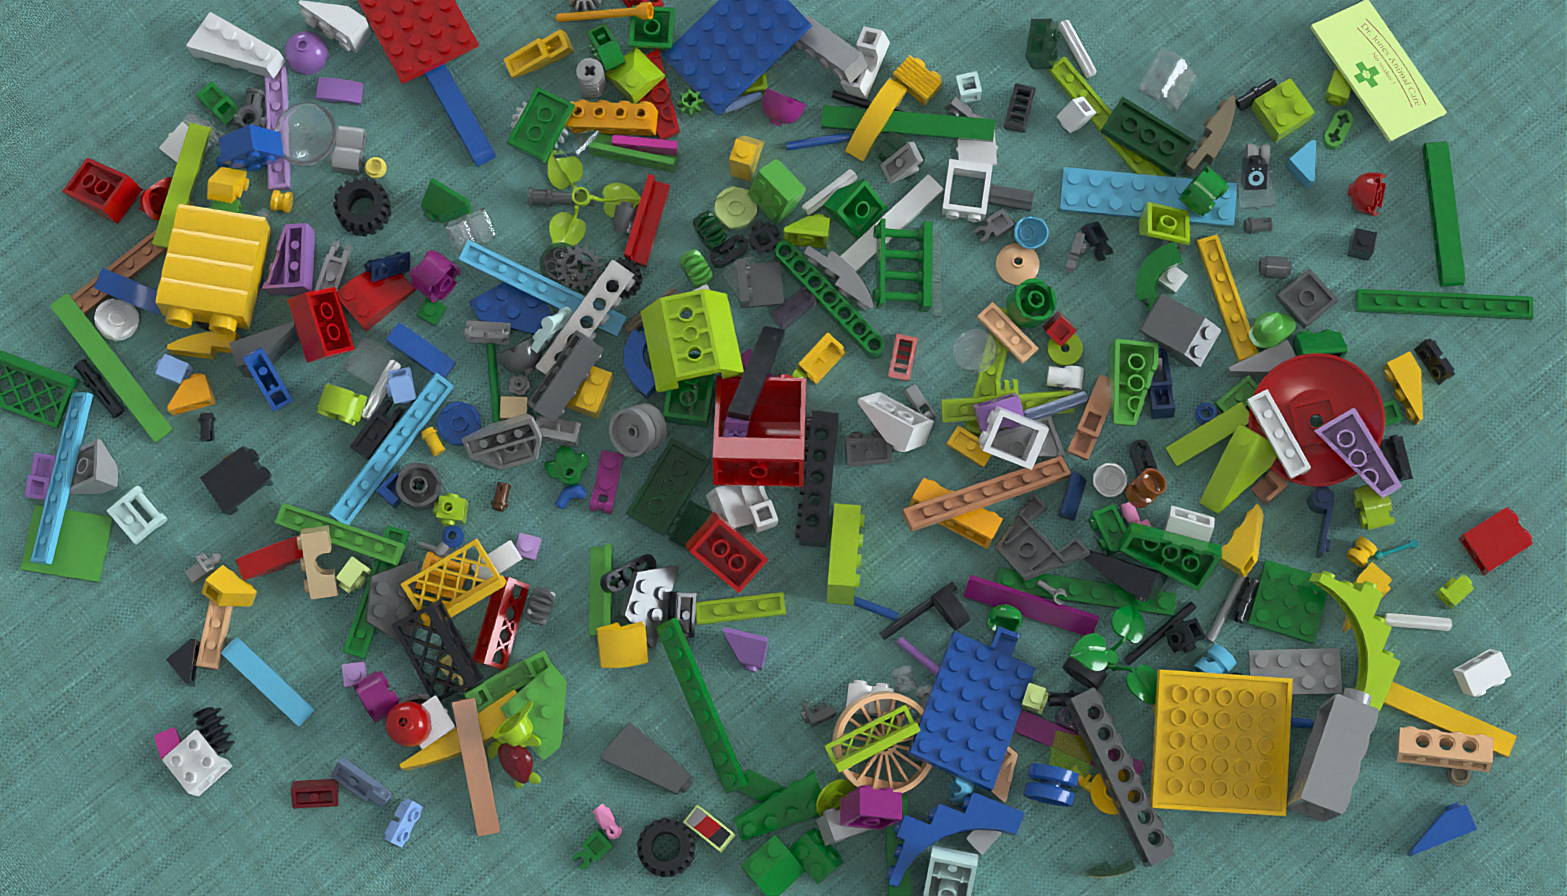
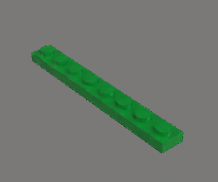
[996,567,1177,617]
[655,617,748,794]

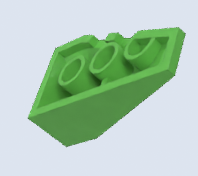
[1108,339,1158,427]

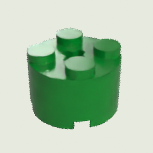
[1178,165,1229,217]
[1006,278,1057,328]

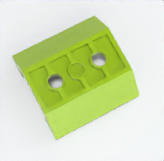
[640,289,744,392]

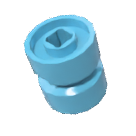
[1193,643,1237,674]

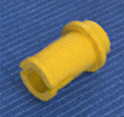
[421,427,446,457]

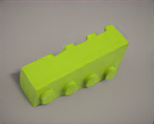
[827,503,865,605]

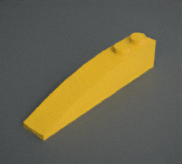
[399,689,517,771]

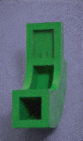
[1136,242,1184,313]

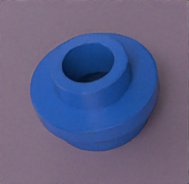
[1194,403,1217,425]
[442,525,464,548]

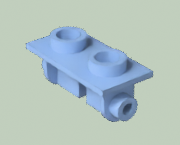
[384,798,423,848]

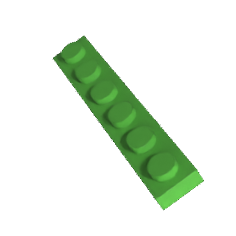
[275,503,405,566]

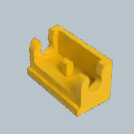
[798,332,846,385]

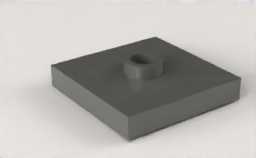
[1276,268,1339,329]

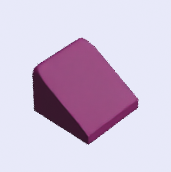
[155,727,182,760]

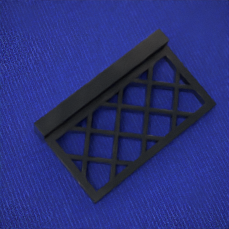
[392,599,483,701]

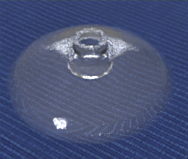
[274,102,337,166]

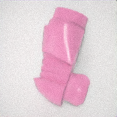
[1121,502,1151,527]
[592,804,622,840]

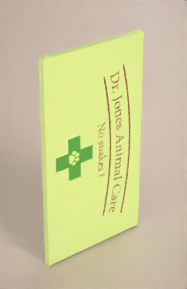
[1310,0,1447,142]

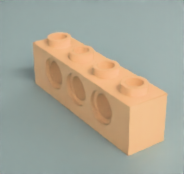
[1396,726,1493,772]

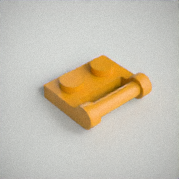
[415,551,471,600]

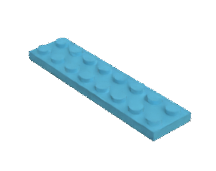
[1059,167,1237,227]

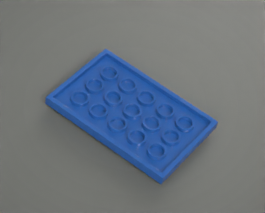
[662,0,812,116]
[908,631,1036,791]

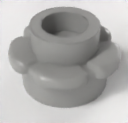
[509,374,530,396]

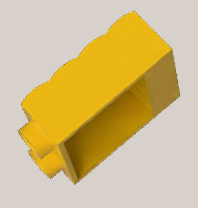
[155,204,272,335]

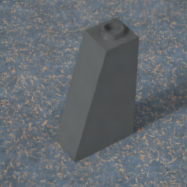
[600,722,692,795]

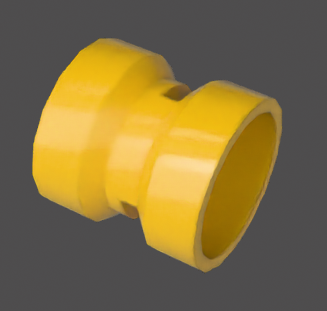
[1346,536,1377,568]

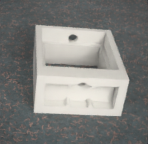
[942,159,993,222]
[978,406,1049,470]

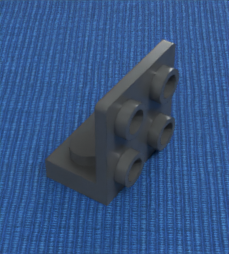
[736,258,784,308]

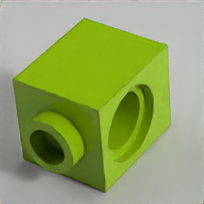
[1324,69,1352,106]

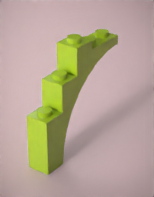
[1310,571,1401,711]

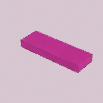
[612,135,678,156]

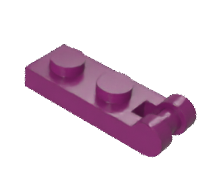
[589,450,624,514]

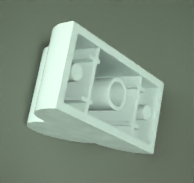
[923,845,978,896]

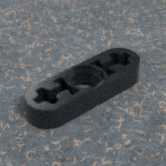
[600,554,656,593]

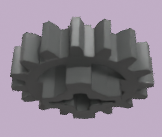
[555,244,603,292]

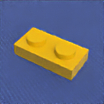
[946,425,992,469]

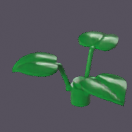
[1069,605,1157,705]

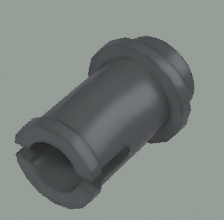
[1243,217,1273,234]

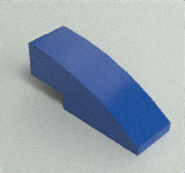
[94,267,160,315]
[386,322,456,379]

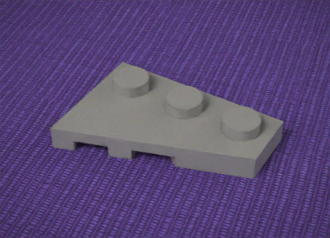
[991,416,1066,457]

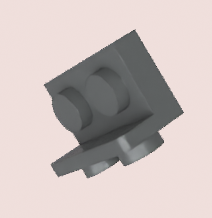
[845,430,892,467]

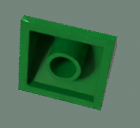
[629,5,675,49]

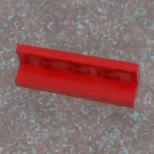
[624,174,670,267]
[473,577,530,671]

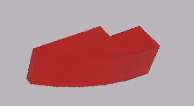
[236,535,304,581]

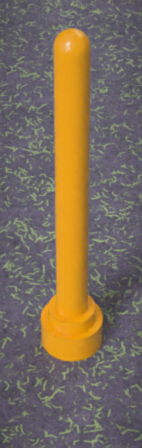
[555,2,654,22]

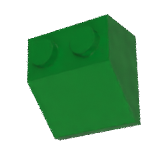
[1293,329,1348,358]
[741,835,805,896]

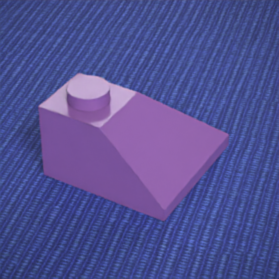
[723,627,769,673]

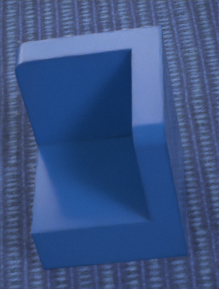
[377,472,402,509]
[991,627,1020,657]

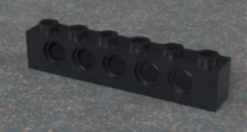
[795,411,839,548]

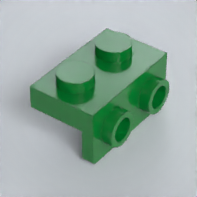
[1088,503,1126,556]
[788,828,844,885]

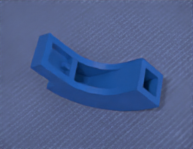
[624,327,656,400]

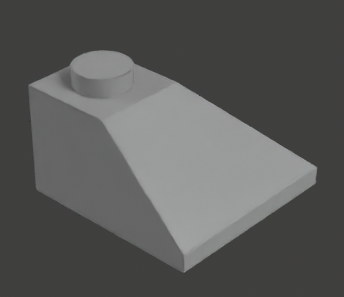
[69,439,118,494]

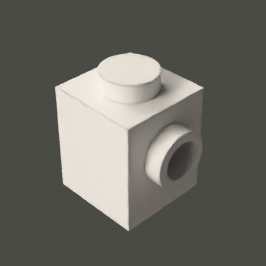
[1056,97,1096,133]

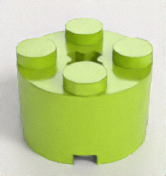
[317,383,368,426]
[1352,484,1395,531]

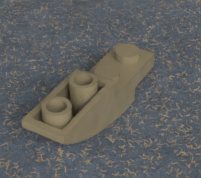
[1184,95,1235,176]

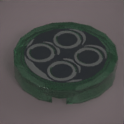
[539,242,583,285]

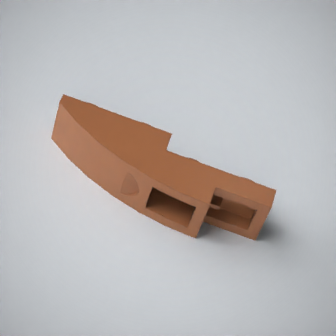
[1067,374,1111,461]

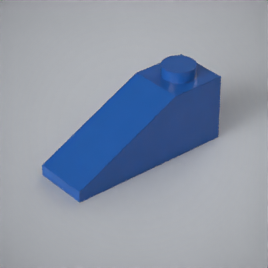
[242,346,293,411]
[1407,802,1477,856]

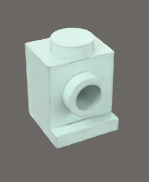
[956,71,982,104]

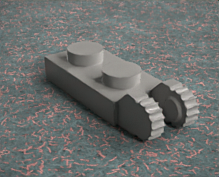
[314,240,353,291]

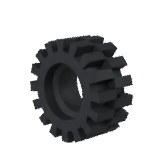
[602,257,642,300]

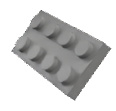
[1248,648,1342,696]

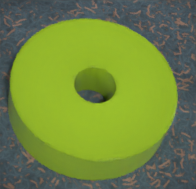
[1047,334,1083,367]

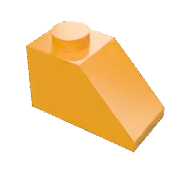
[167,373,216,416]

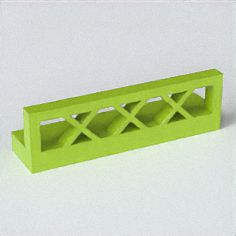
[823,704,921,773]

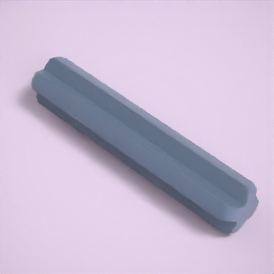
[1024,391,1088,420]

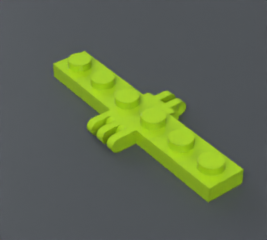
[940,379,1074,431]

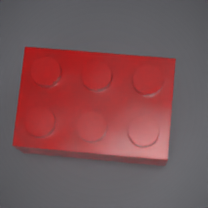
[287,287,355,363]
[685,512,768,593]

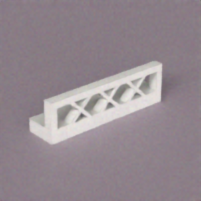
[1247,389,1311,479]

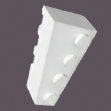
[186,12,286,79]

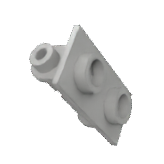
[464,320,511,345]

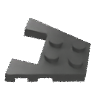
[996,493,1090,581]

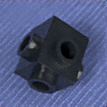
[748,220,780,254]
[1164,618,1206,653]

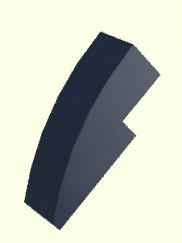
[1148,348,1175,419]

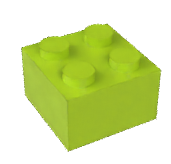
[1251,78,1315,143]

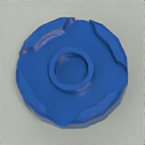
[437,402,482,446]

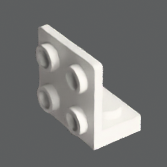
[163,730,232,796]

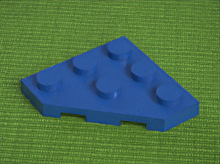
[469,282,553,336]

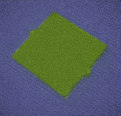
[1049,730,1093,776]

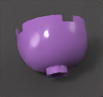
[285,31,329,75]

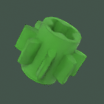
[677,89,704,117]

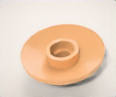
[996,243,1039,285]

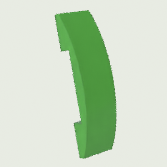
[464,650,551,712]

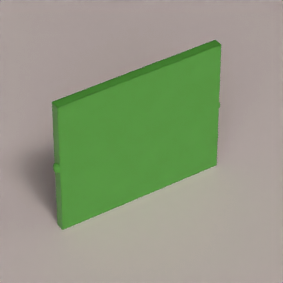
[20,505,114,583]

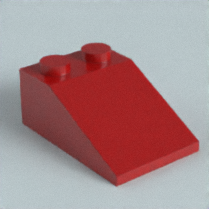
[62,157,143,224]
[337,271,416,332]

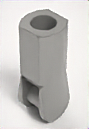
[904,384,937,419]

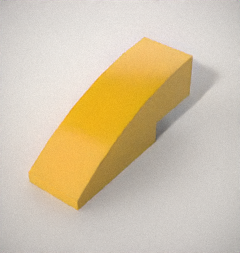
[503,29,575,78]
[167,331,241,360]

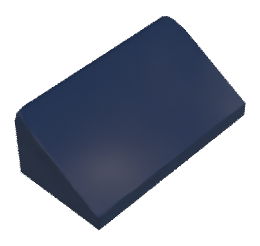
[1058,471,1087,521]

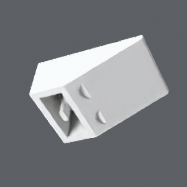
[298,0,372,54]

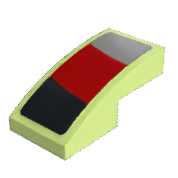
[683,805,735,853]

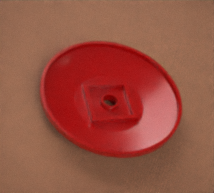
[1249,353,1385,487]

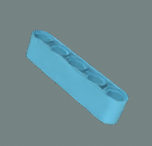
[221,636,315,727]

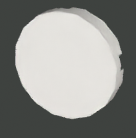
[94,299,139,341]

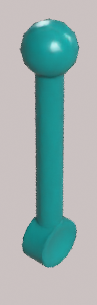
[1374,539,1418,560]

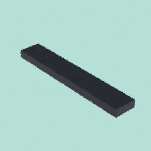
[727,326,785,421]

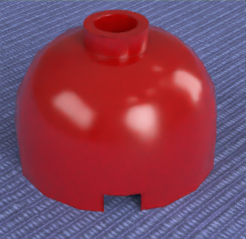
[1348,172,1386,217]
[385,701,432,747]

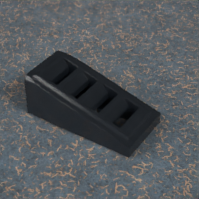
[1004,83,1036,133]

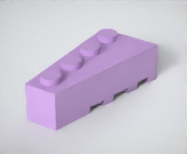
[1315,408,1403,498]

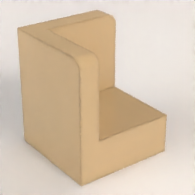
[500,396,529,421]

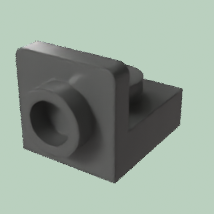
[800,702,836,727]

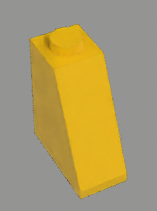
[729,135,764,182]

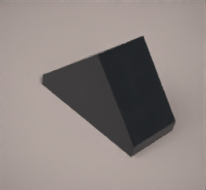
[166,639,200,687]

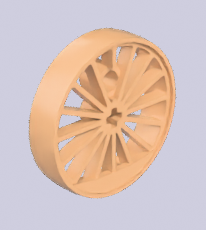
[832,691,932,793]

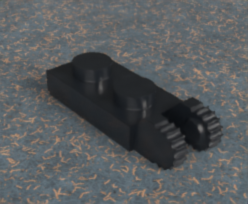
[350,399,404,460]

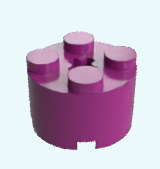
[409,250,461,303]
[352,671,399,723]

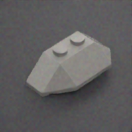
[461,413,542,470]

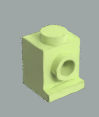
[336,557,371,594]
[1021,683,1048,715]

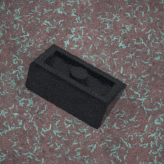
[668,591,697,638]

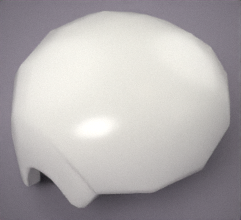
[1093,463,1127,497]

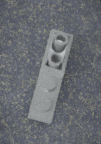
[804,245,876,310]

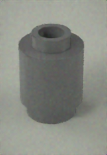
[613,201,637,234]
[1259,256,1292,279]

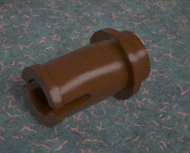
[490,482,511,512]

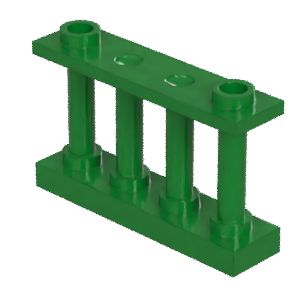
[873,218,933,312]

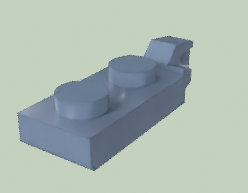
[331,757,393,807]

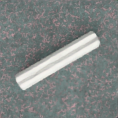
[1058,20,1096,78]
[802,169,858,216]
[362,360,401,420]
[1384,613,1452,631]

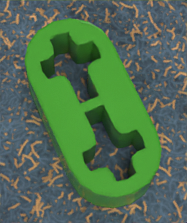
[1323,110,1353,150]

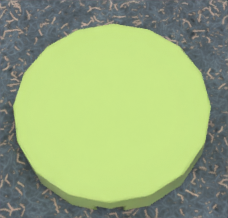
[714,186,757,230]

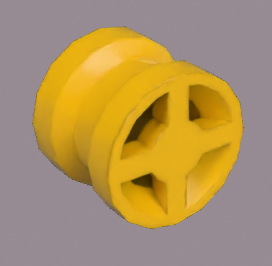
[270,190,293,214]

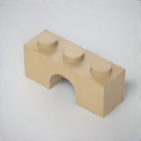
[297,525,339,599]

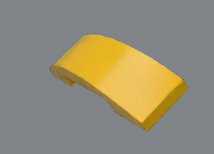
[845,78,908,162]

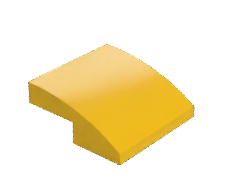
[596,621,648,668]

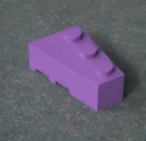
[262,223,315,296]

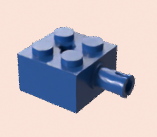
[216,124,284,171]

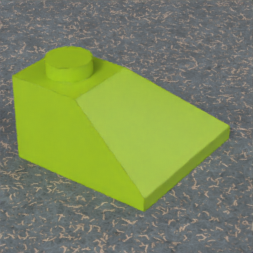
[604,47,665,104]
[1139,202,1190,245]
[784,214,830,249]

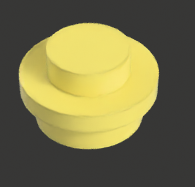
[365,157,387,179]

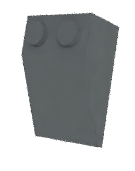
[1139,293,1221,367]
[229,322,300,379]

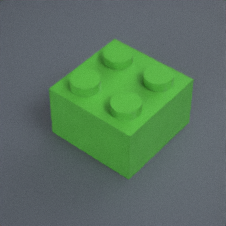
[748,158,806,225]

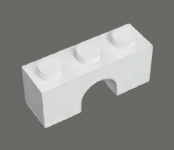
[840,26,890,99]
[739,485,779,533]

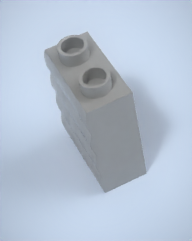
[1286,688,1378,823]

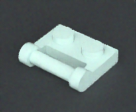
[530,307,573,353]
[107,486,167,545]

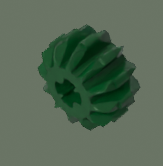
[693,210,726,249]

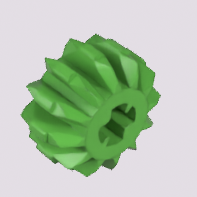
[679,249,713,288]

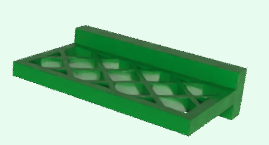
[0,350,79,428]

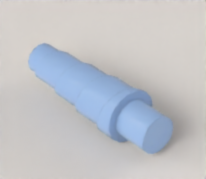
[725,91,763,113]

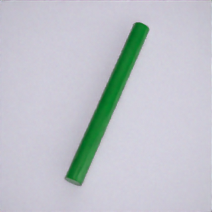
[486,343,501,423]

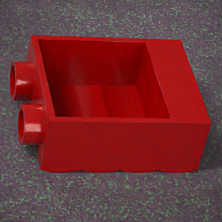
[713,374,806,487]

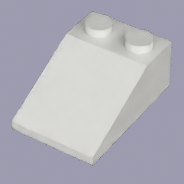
[858,392,934,452]

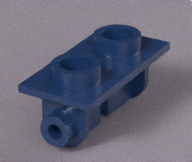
[364,251,410,282]

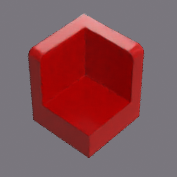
[1043,311,1076,347]

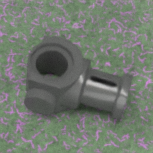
[233,88,266,129]

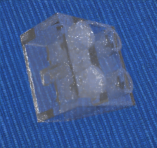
[1139,47,1197,111]

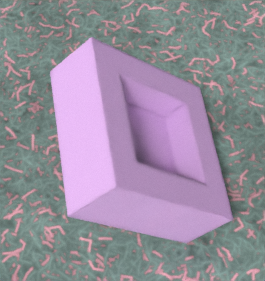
[515,533,542,561]
[342,661,367,688]

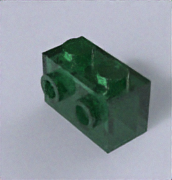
[1025,18,1060,69]

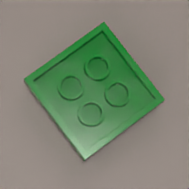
[1247,560,1327,644]

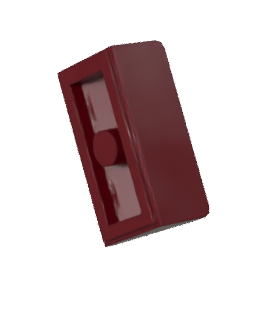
[290,779,339,809]

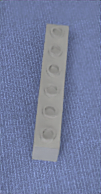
[536,259,635,375]

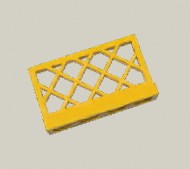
[401,538,507,626]

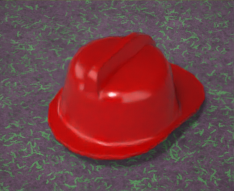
[138,177,173,221]

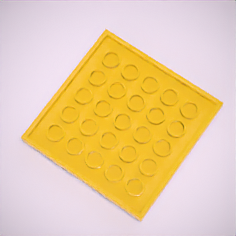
[1151,670,1293,816]

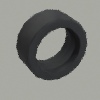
[931,586,970,631]
[1062,657,1107,691]

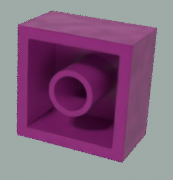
[840,785,902,830]

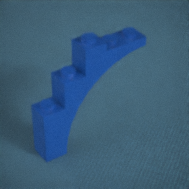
[886,792,1025,888]

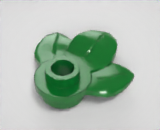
[544,445,589,486]

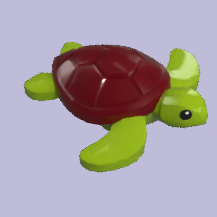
[487,734,541,789]

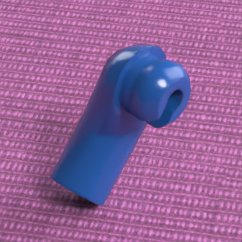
[554,484,587,510]

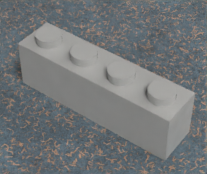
[793,14,868,84]

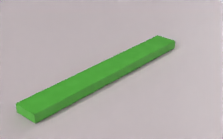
[50,293,174,443]

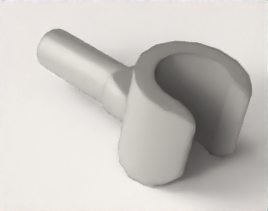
[418,541,451,558]
[1037,580,1067,605]

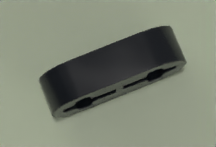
[710,235,748,268]
[1129,439,1157,476]

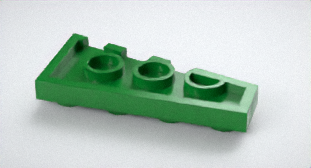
[734,769,821,842]

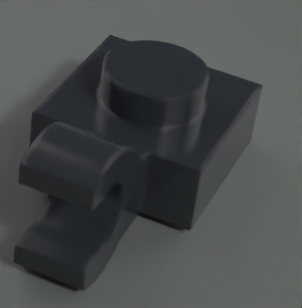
[1081,221,1113,262]

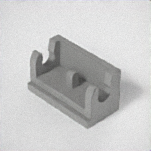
[536,415,583,447]

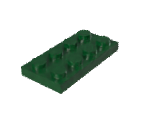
[1100,96,1196,177]
[626,438,710,537]

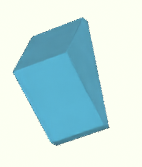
[1286,140,1316,188]

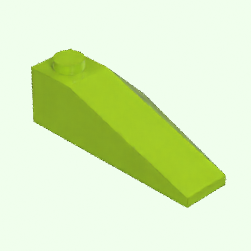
[1199,424,1277,514]

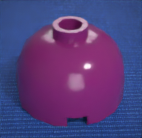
[762,88,806,127]

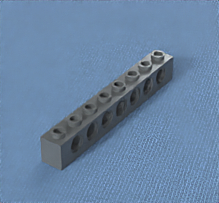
[1065,687,1175,867]

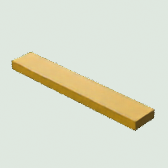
[1196,234,1259,363]
[1383,682,1517,758]

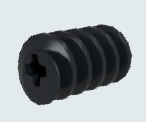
[193,707,235,756]

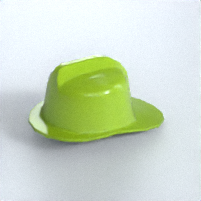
[493,701,533,746]

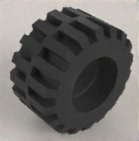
[333,177,391,237]
[637,818,695,878]

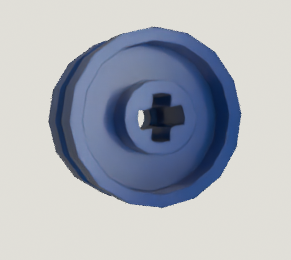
[1023,763,1079,807]

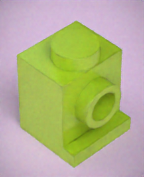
[1435,574,1475,609]

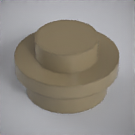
[1447,768,1471,786]

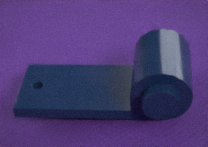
[1307,486,1334,558]

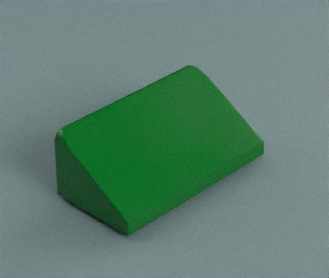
[738,768,786,803]

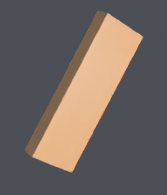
[977,302,1039,365]
[196,600,233,670]

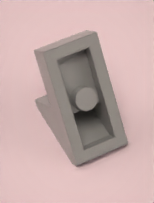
[880,142,923,184]

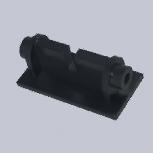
[1414,338,1455,385]
[1381,435,1413,481]

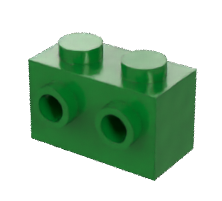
[586,23,626,71]

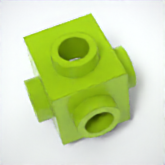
[433,493,469,527]

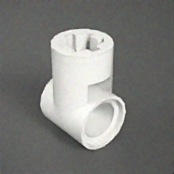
[1046,366,1084,392]

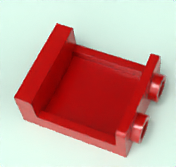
[1458,506,1533,576]

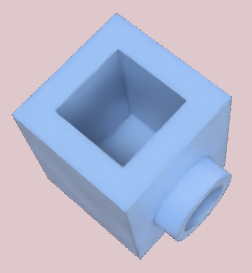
[155,354,193,386]
[386,367,416,404]

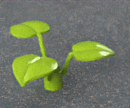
[548,150,641,249]

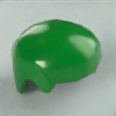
[987,604,1022,633]

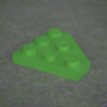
[500,664,567,761]

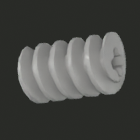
[576,58,606,98]

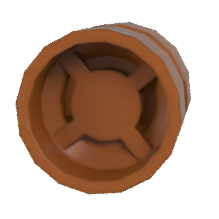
[1125,468,1167,508]

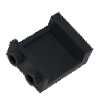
[200,446,273,515]

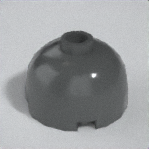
[497,336,542,376]

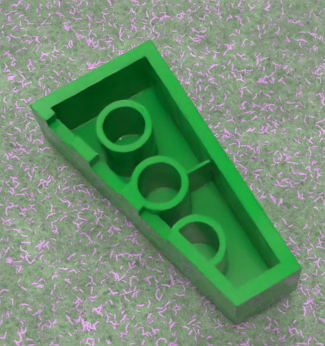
[1120,522,1222,592]

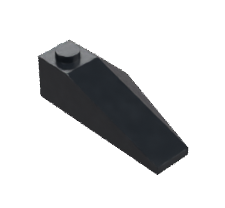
[1083,549,1168,602]

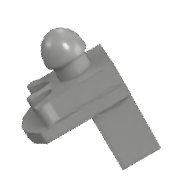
[185,552,222,585]

